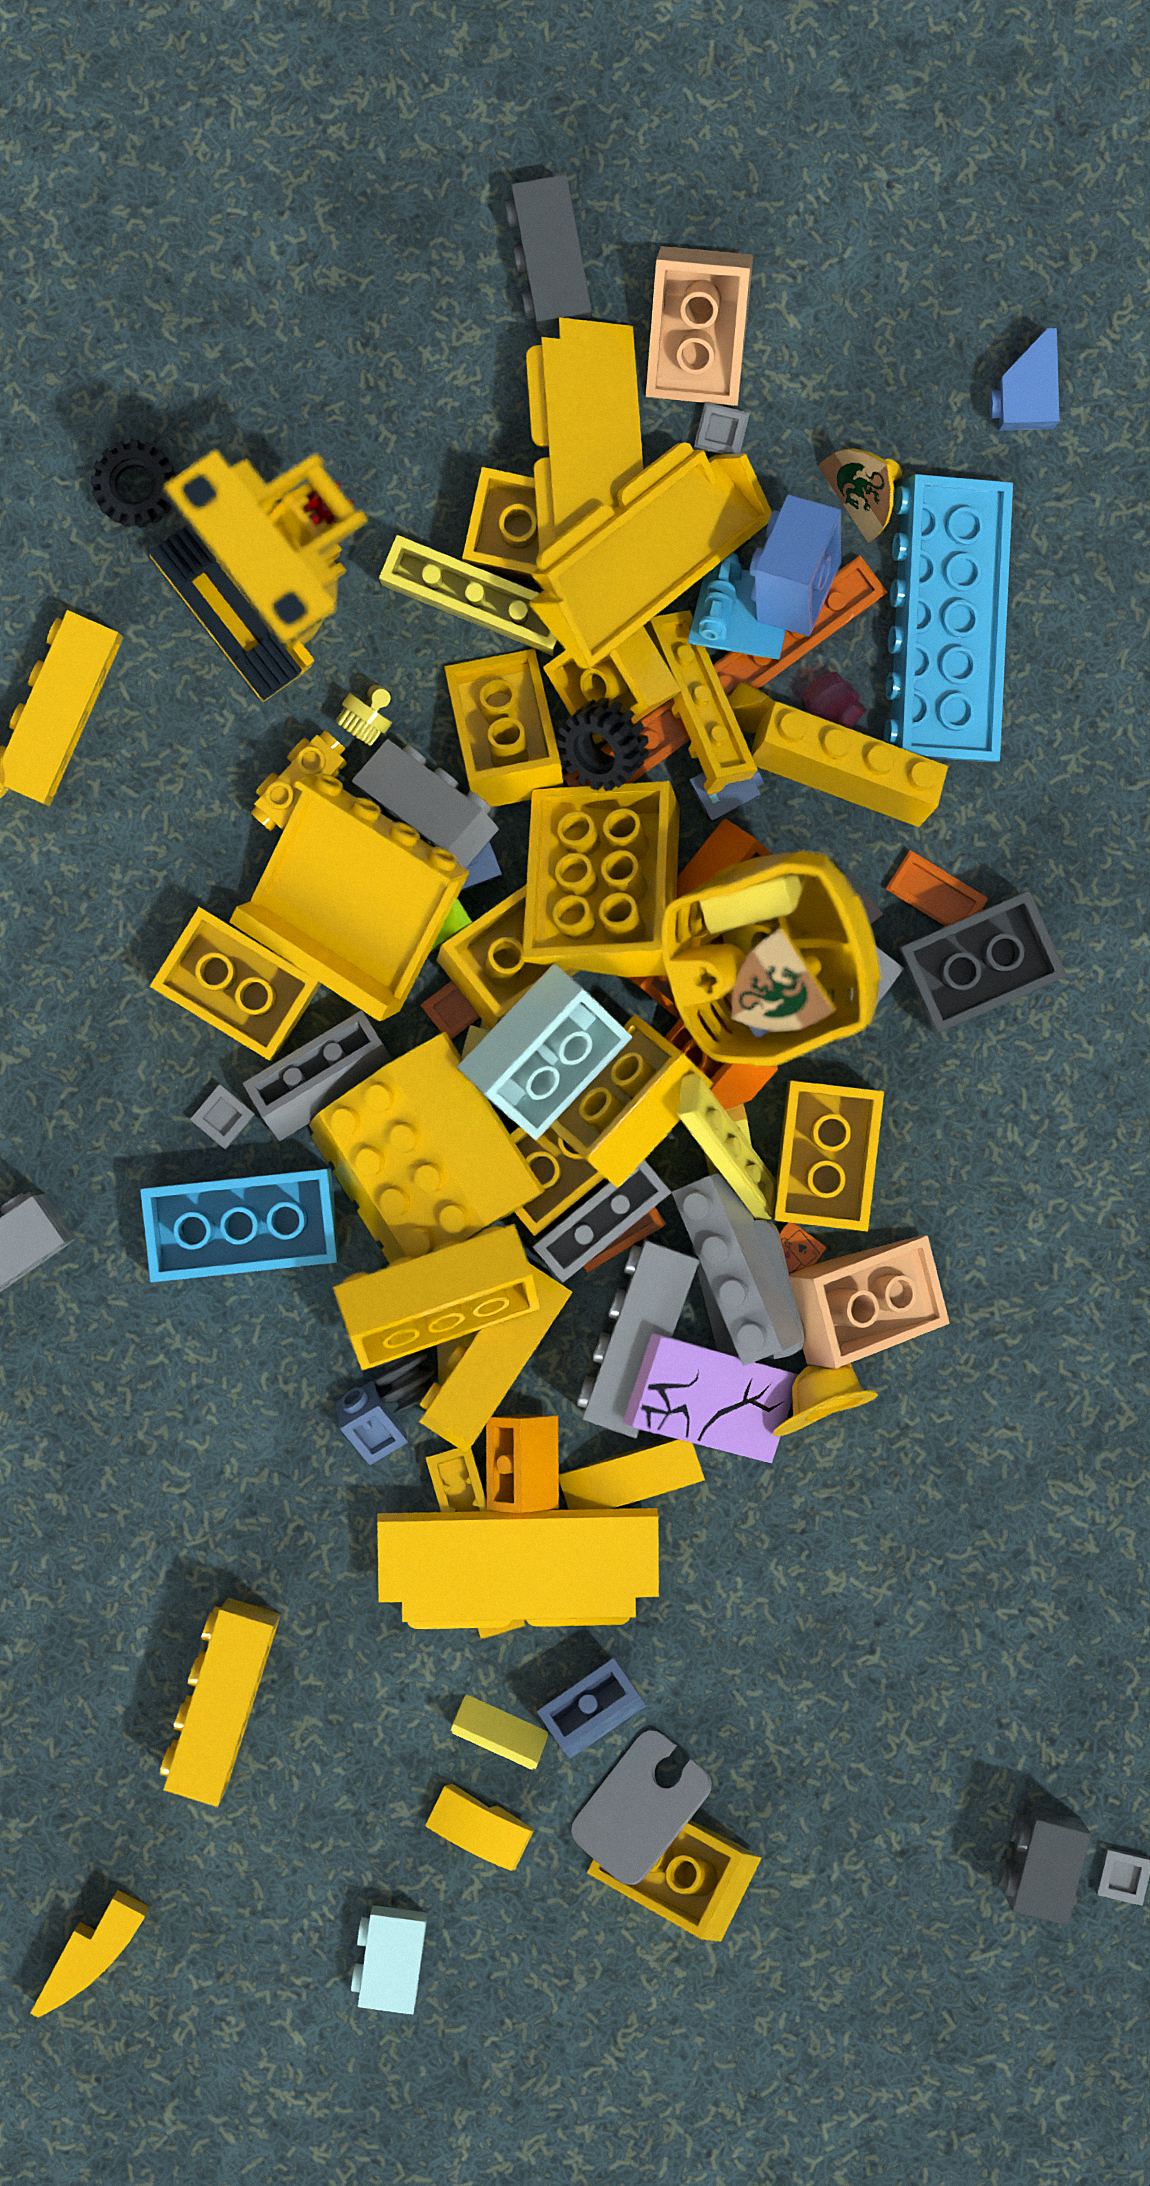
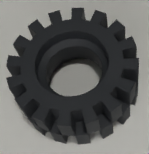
[91,439,177,528]
[557,698,649,791]

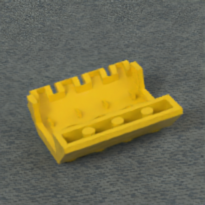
[309,1032,545,1264]

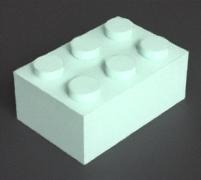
[457,963,633,1140]

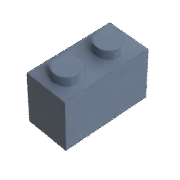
[536,1658,646,1759]

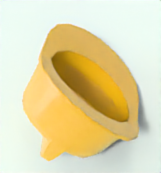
[772,1363,878,1437]

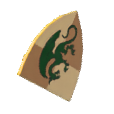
[818,448,902,543]
[731,928,836,1031]

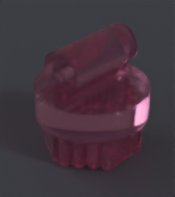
[803,671,866,729]

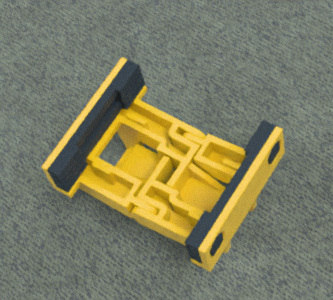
[150,450,368,703]

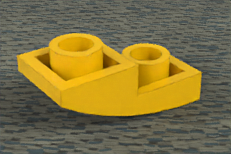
[425,1784,535,1871]

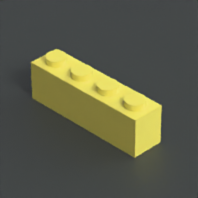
[379,535,559,656]

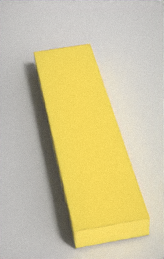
[678,1074,776,1220]

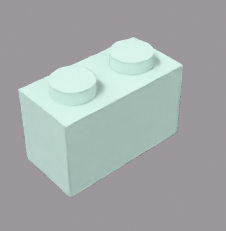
[351,1905,428,2015]

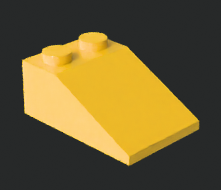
[444,649,564,807]
[587,1820,762,1942]

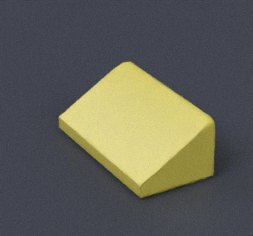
[700,873,805,933]
[451,1695,548,1770]

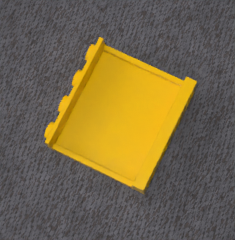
[229,773,470,1022]

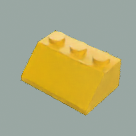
[550,1014,713,1188]

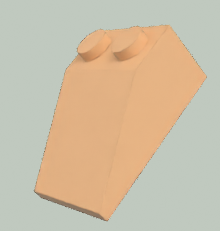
[646,246,753,406]
[789,1235,950,1368]

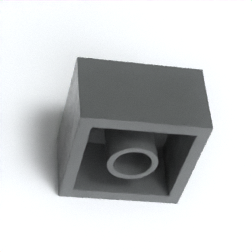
[998,1803,1091,1926]

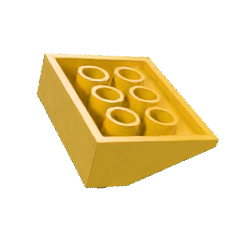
[522,781,680,977]

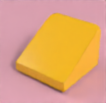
[728,682,774,733]

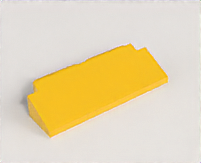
[526,317,643,552]
[529,442,772,669]
[377,1508,659,1629]

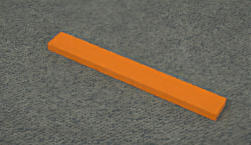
[563,555,888,787]

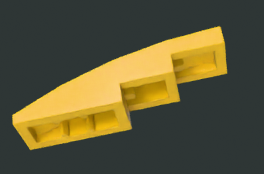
[426,1447,526,1639]

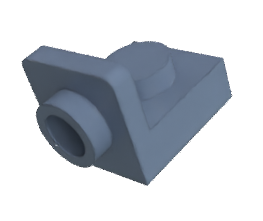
[336,1381,409,1465]

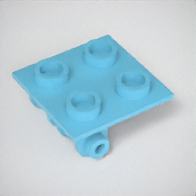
[688,553,786,660]

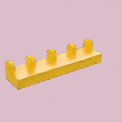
[644,610,758,795]

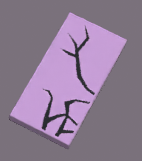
[622,1332,798,1463]

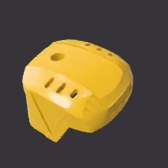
[661,850,881,1066]

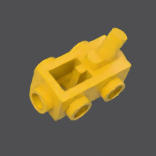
[250,730,347,831]

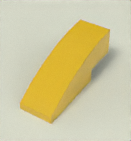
[559,1438,705,1510]
[30,1890,150,2018]

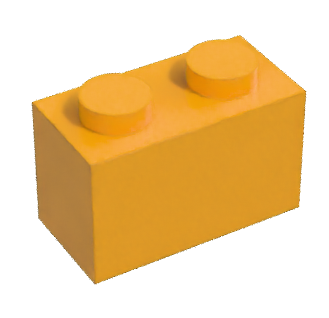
[486,1414,559,1513]

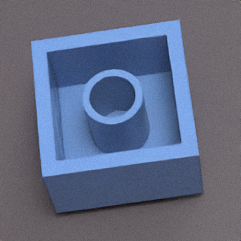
[750,494,841,637]

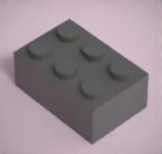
[896,890,1067,1033]

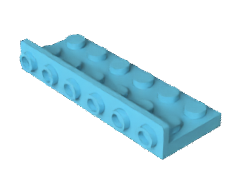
[883,474,1013,763]

